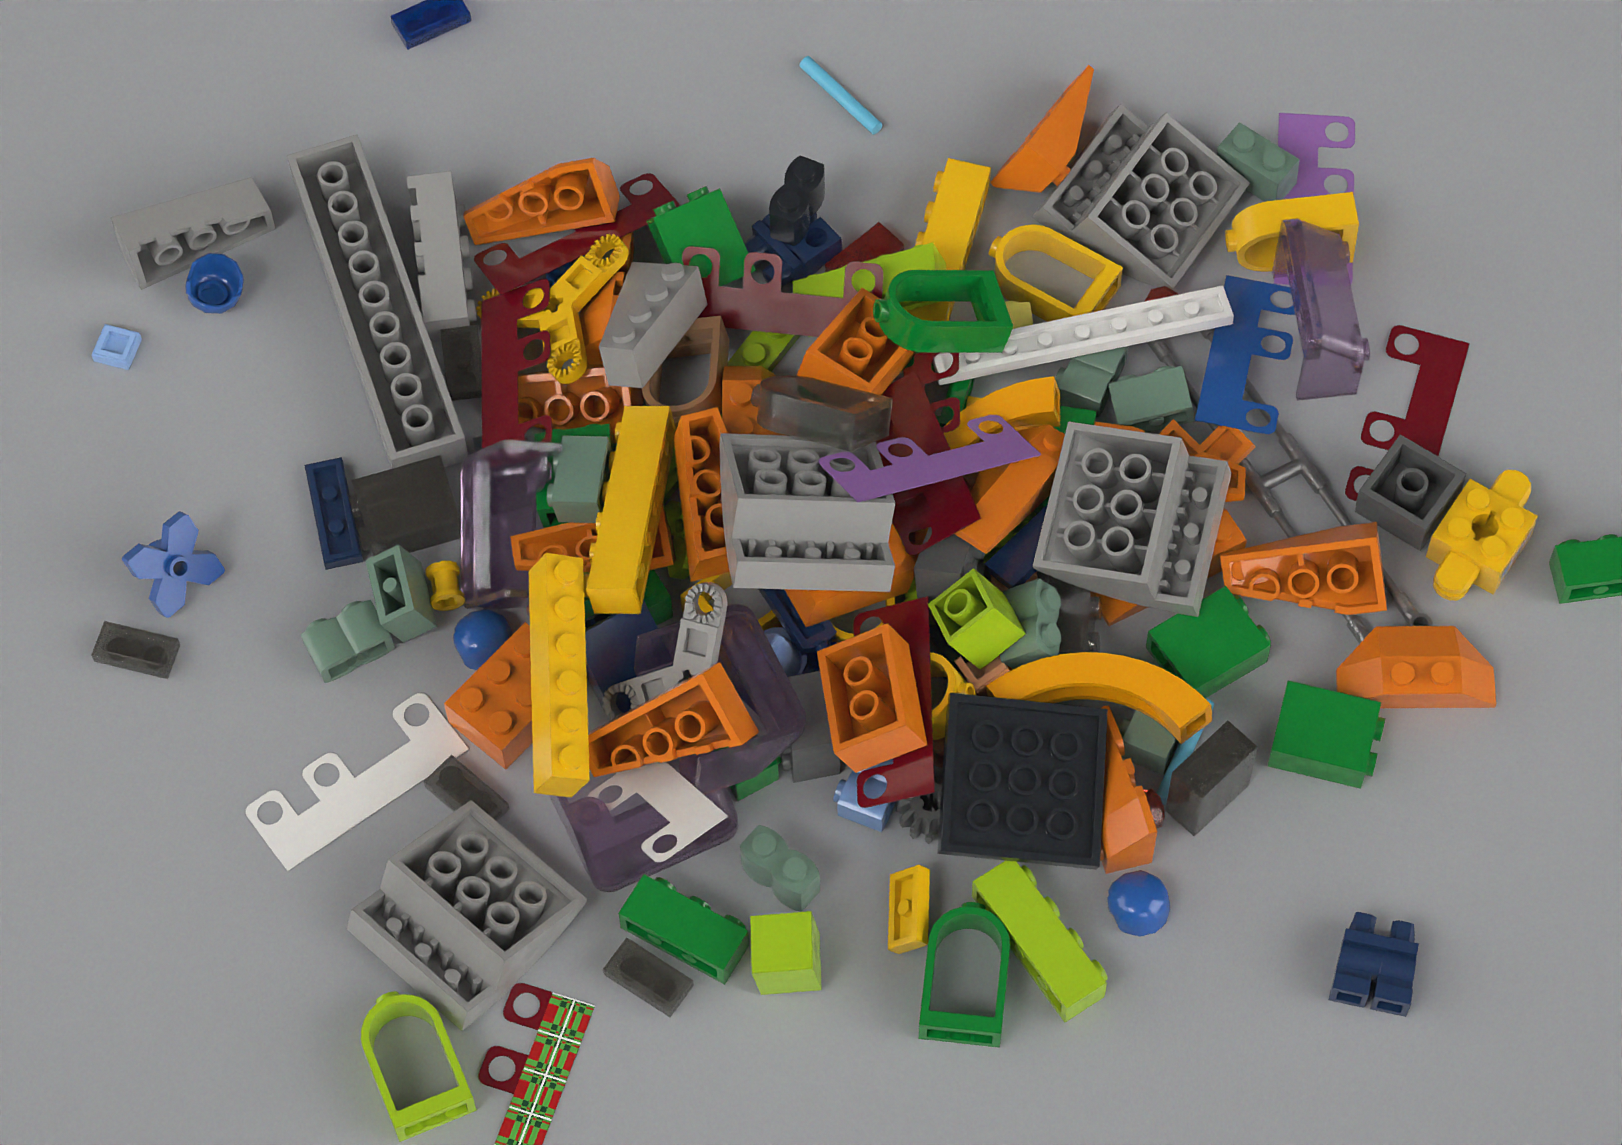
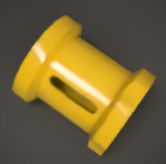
[425,560,465,611]

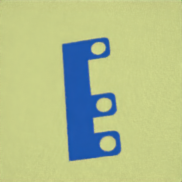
[1195,275,1302,434]

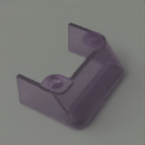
[1272,218,1370,401]
[461,440,562,610]
[634,604,806,795]
[550,751,738,892]

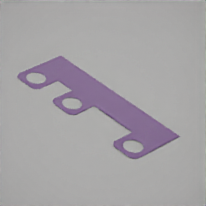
[1274,113,1355,288]
[818,415,1042,503]

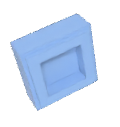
[92,324,142,370]

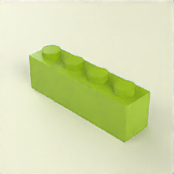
[792,243,946,337]
[971,861,1108,1023]

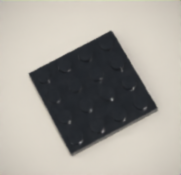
[937,693,1108,870]

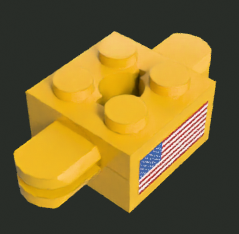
[1426,470,1538,601]

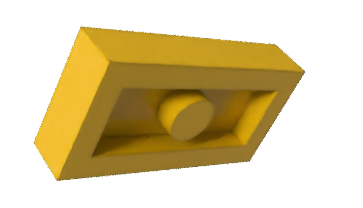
[888,864,930,954]

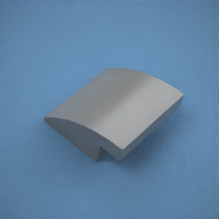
[1032,104,1250,291]
[1033,422,1232,617]
[720,433,895,592]
[346,800,587,1031]

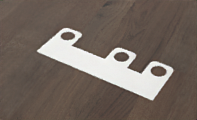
[246,693,469,871]
[588,762,728,862]

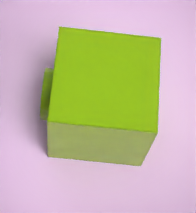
[928,568,1026,670]
[750,911,822,995]

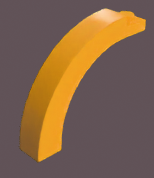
[908,376,1060,563]
[986,652,1212,744]

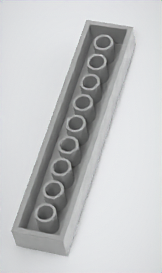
[287,134,469,482]

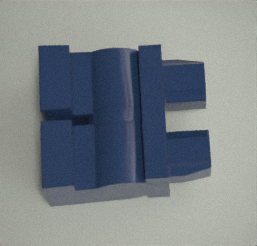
[744,212,843,287]
[1328,912,1419,1017]

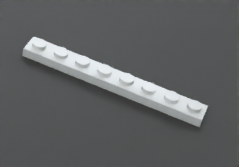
[932,285,1234,385]

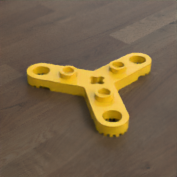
[476,234,629,384]

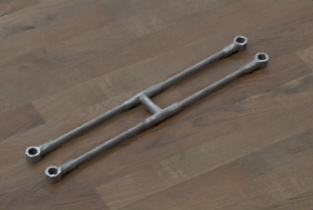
[1145,328,1433,644]

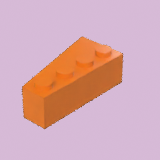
[673,407,730,582]
[588,662,759,777]

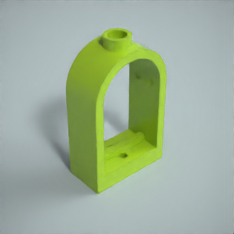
[361,991,477,1142]

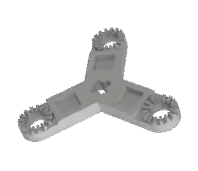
[602,582,770,757]

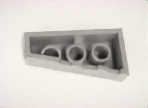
[407,171,477,341]
[110,177,275,290]
[599,262,708,388]

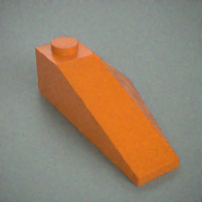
[463,158,620,245]

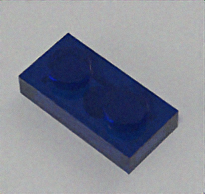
[390,0,471,50]

